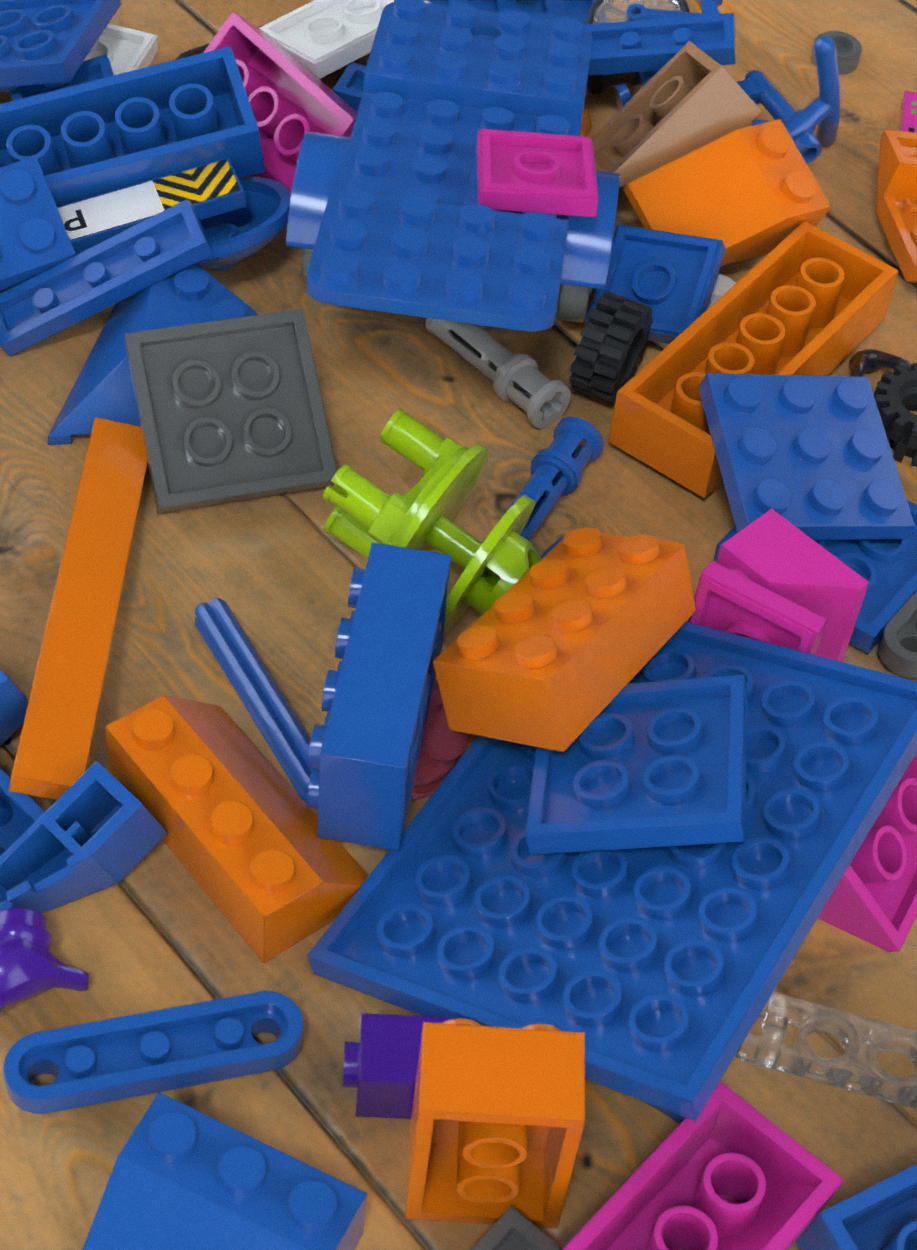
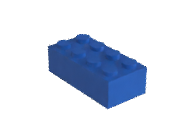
[307,543,452,851]

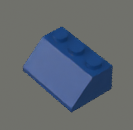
[82,1092,367,1250]

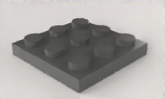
[124,309,337,514]

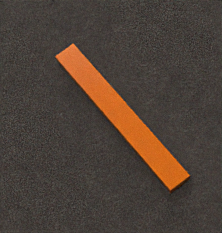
[9,417,148,800]

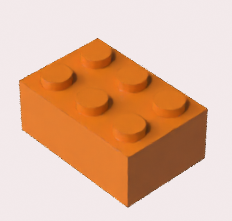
[405,1019,585,1229]

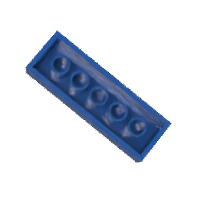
[0,46,265,207]

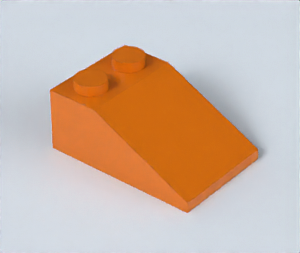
[624,119,831,266]

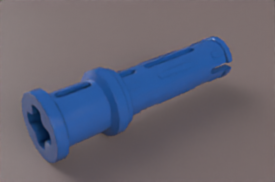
[482,416,604,543]

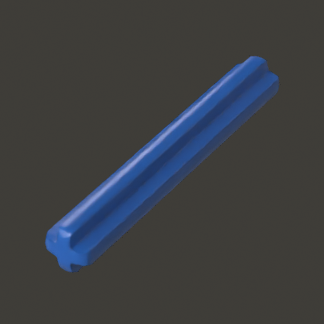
[195,598,313,802]

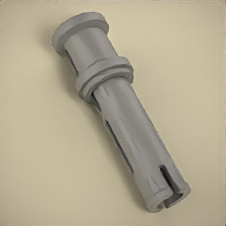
[425,318,571,429]

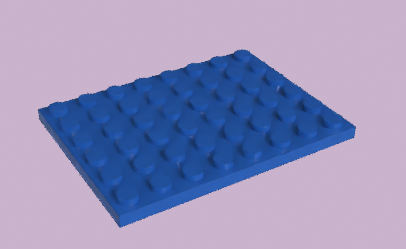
[307,622,917,1122]

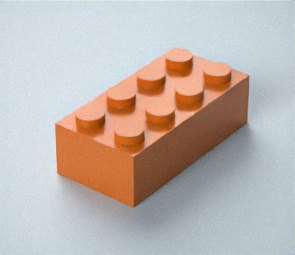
[433,527,696,752]

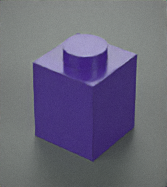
[342,1013,451,1119]

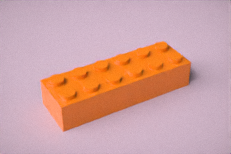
[608,221,899,498]

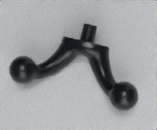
[849,349,912,377]

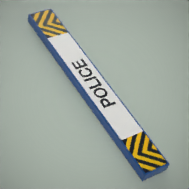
[57,157,247,255]

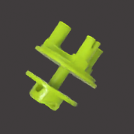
[322,409,541,633]

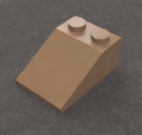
[592,41,762,187]

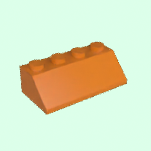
[105,695,368,964]

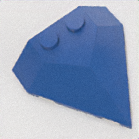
[47,263,259,445]

